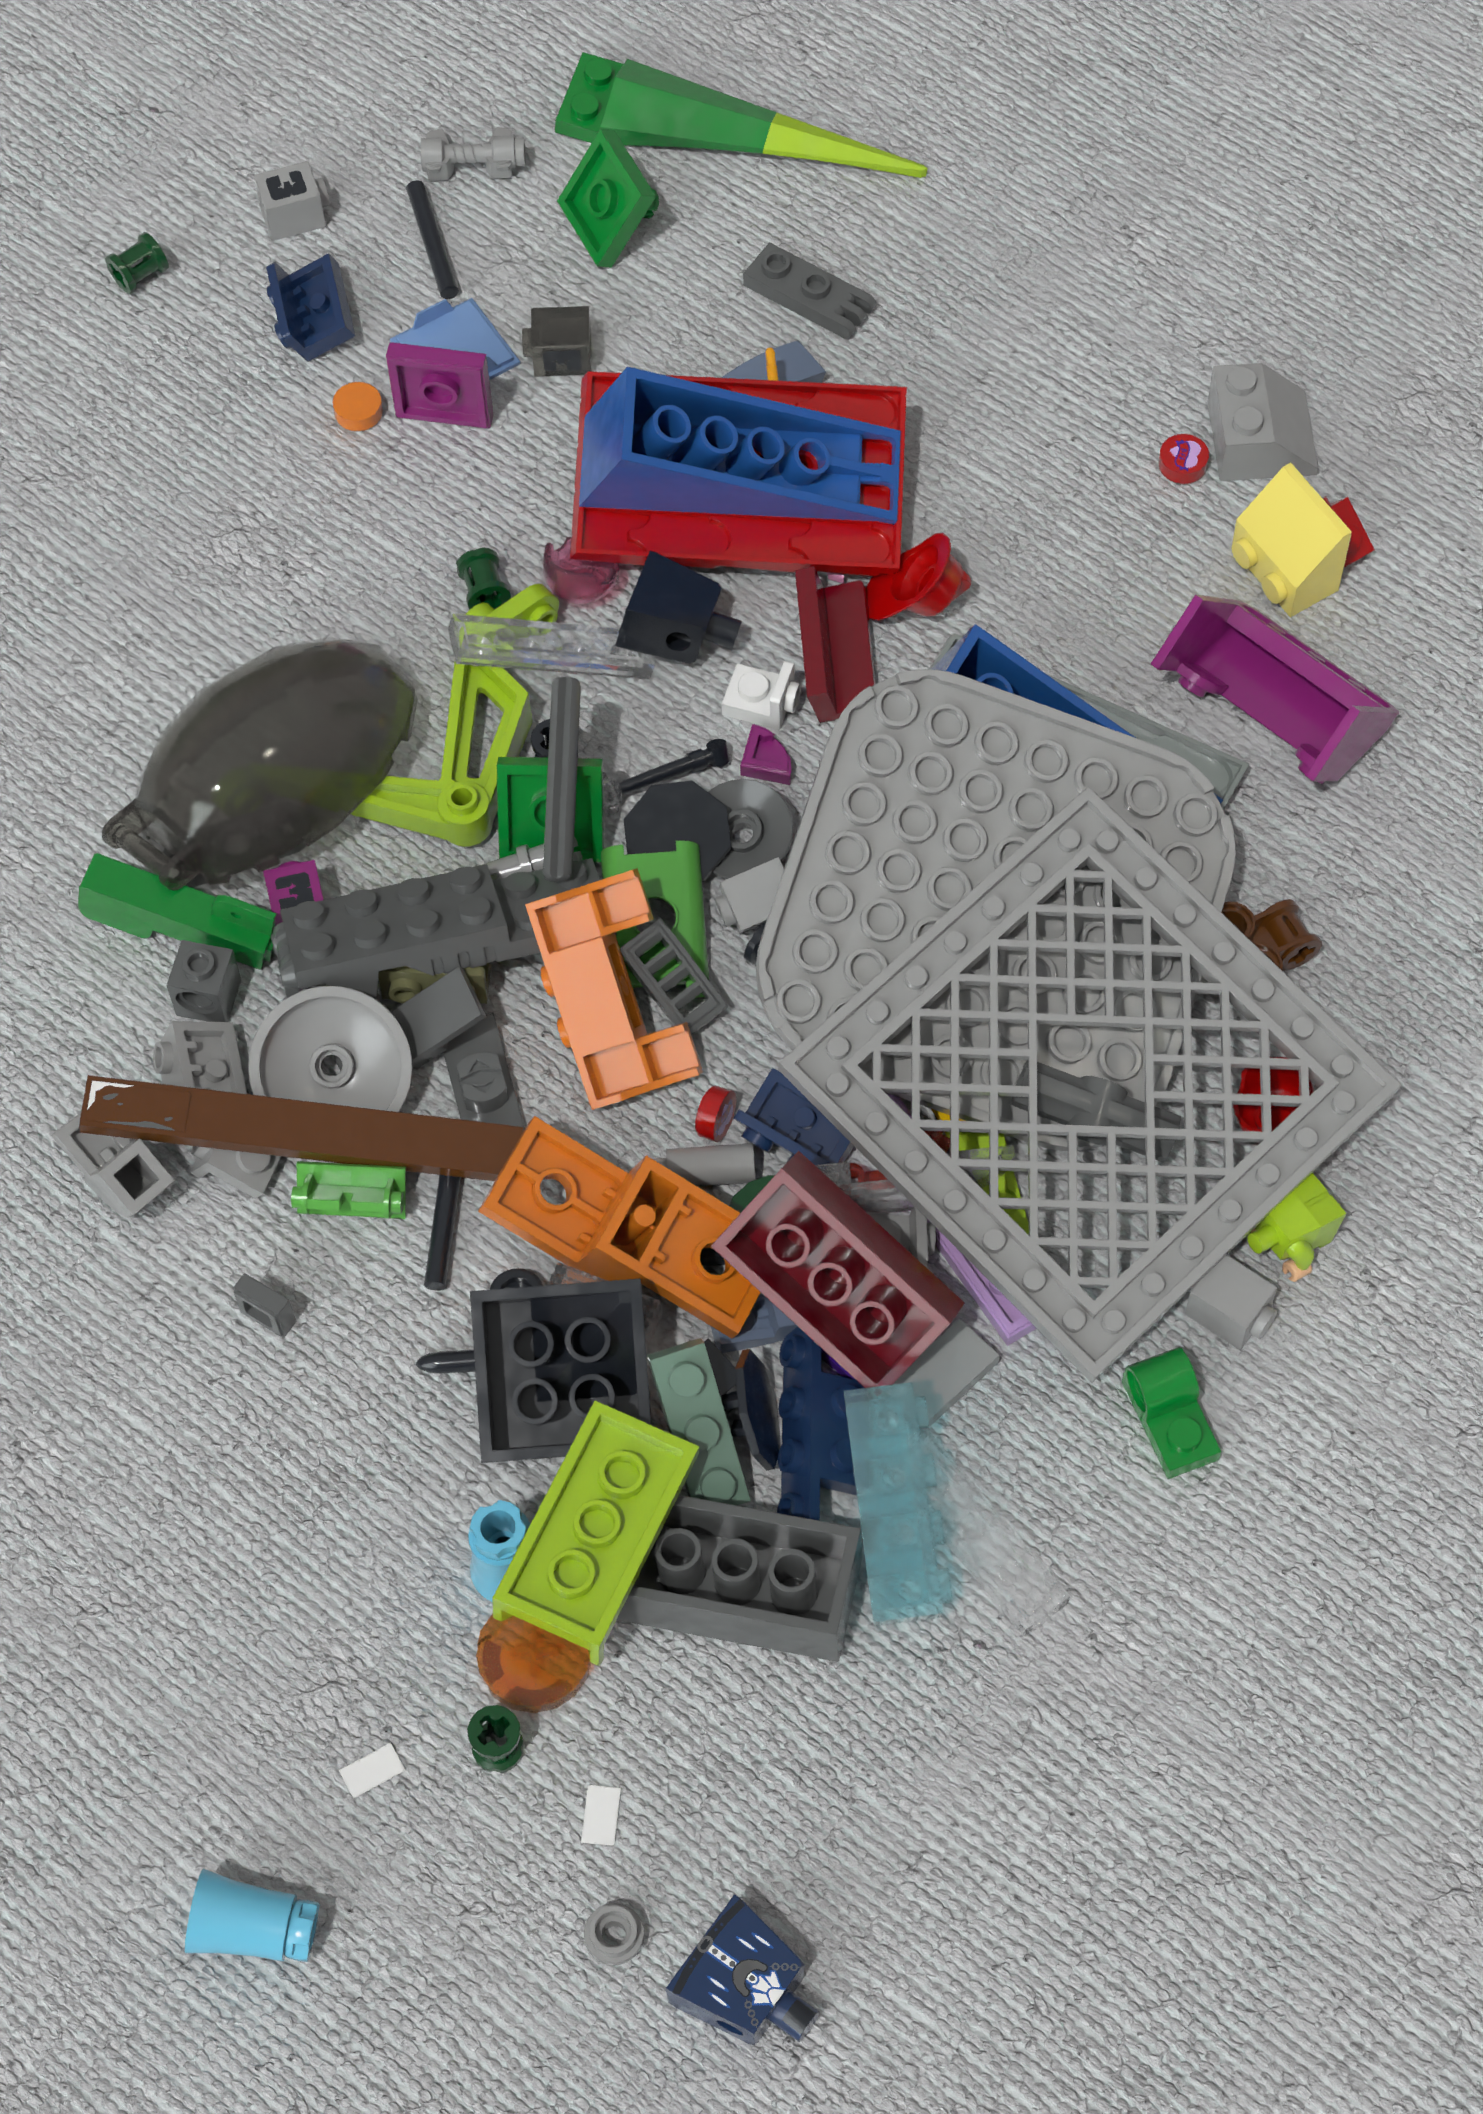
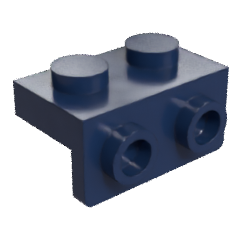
[266,253,355,362]
[733,1067,854,1180]

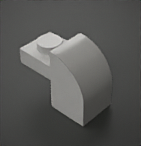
[51,1110,175,1217]

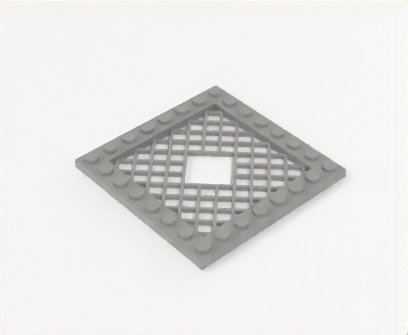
[778,786,1401,1383]

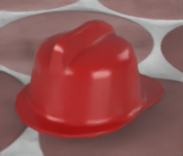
[865,533,971,620]

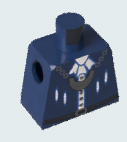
[666,1894,820,2046]

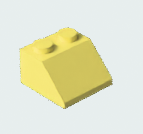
[1231,463,1352,618]

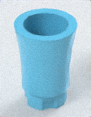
[468,1500,530,1602]
[185,1868,320,1962]

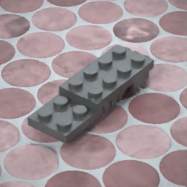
[271,858,617,1000]

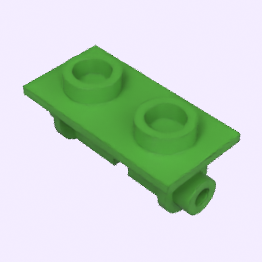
[291,1161,406,1219]

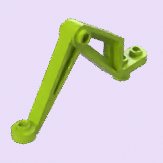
[212,584,559,847]

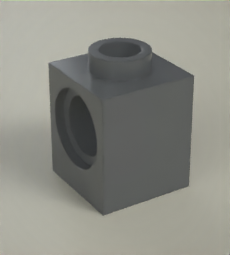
[166,940,242,1022]

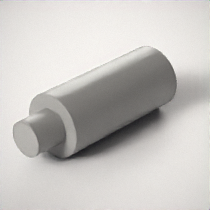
[653,1143,755,1186]

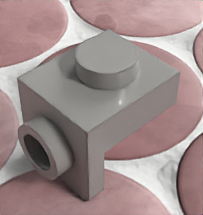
[190,1146,281,1199]

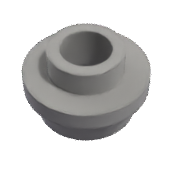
[584,1903,644,1965]

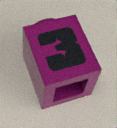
[263,860,324,926]

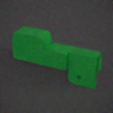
[78,853,276,970]

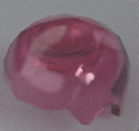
[543,537,620,604]

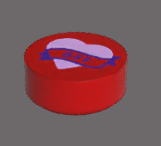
[1158,434,1209,484]
[695,1085,736,1142]

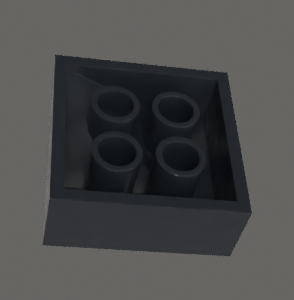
[470,1278,652,1463]

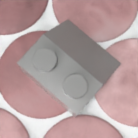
[1207,363,1318,481]

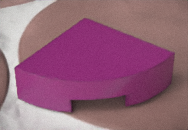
[740,724,792,785]

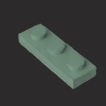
[646,1338,751,1506]

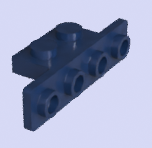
[777,1327,869,1521]

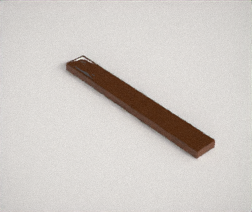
[79,1075,523,1181]

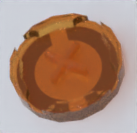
[476,1613,591,1713]

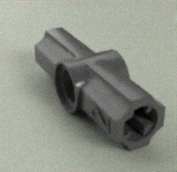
[1010,1060,1181,1162]

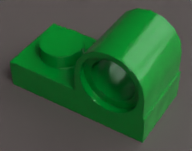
[1122,1347,1221,1479]

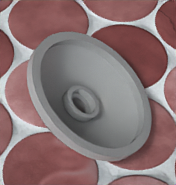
[248,986,412,1112]

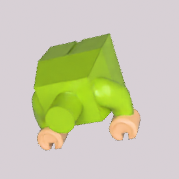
[1248,1173,1346,1282]

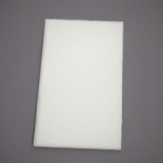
[339,1742,406,1799]
[581,1785,621,1846]

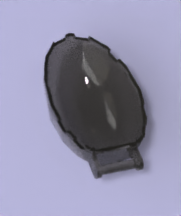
[101,637,418,891]

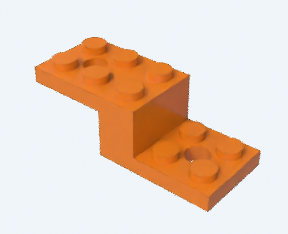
[478,1116,760,1339]

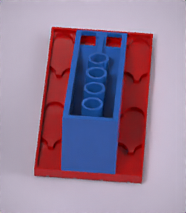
[570,367,907,576]

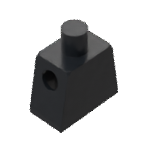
[615,551,742,664]

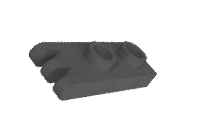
[743,242,877,339]

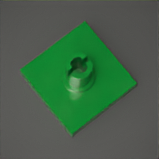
[557,129,659,268]
[497,757,604,863]

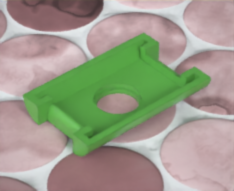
[601,841,709,998]

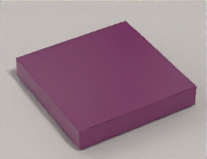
[386,342,494,428]

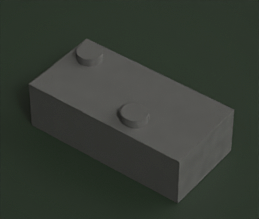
[617,1495,863,1662]

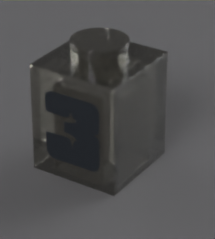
[522,306,592,377]

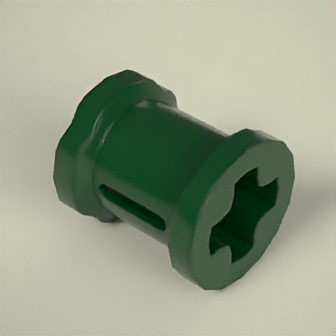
[105,232,169,294]
[456,547,511,610]
[467,1705,524,1773]

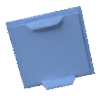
[390,298,521,380]

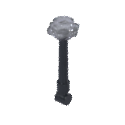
[603,739,730,817]

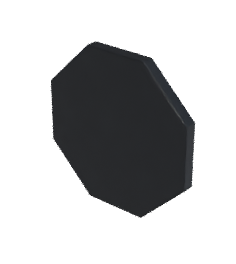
[623,780,732,882]
[722,1349,781,1471]

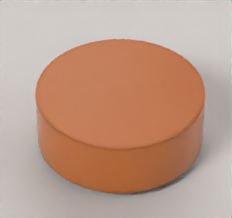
[333,382,383,431]

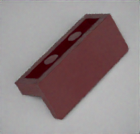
[795,566,876,723]

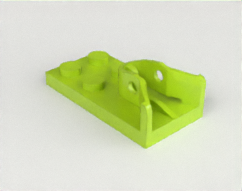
[492,1401,699,1666]

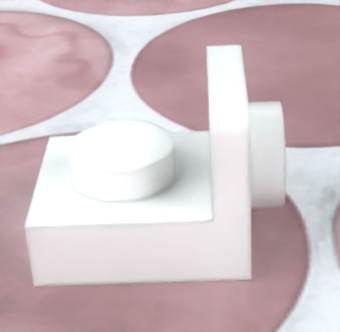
[721,661,801,730]

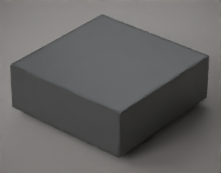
[233,1273,296,1337]

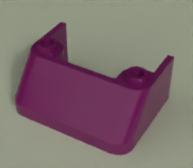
[1151,594,1399,784]

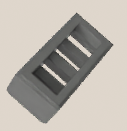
[620,918,728,1035]

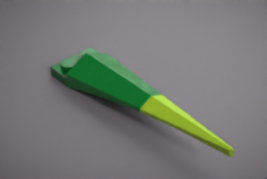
[555,52,928,178]

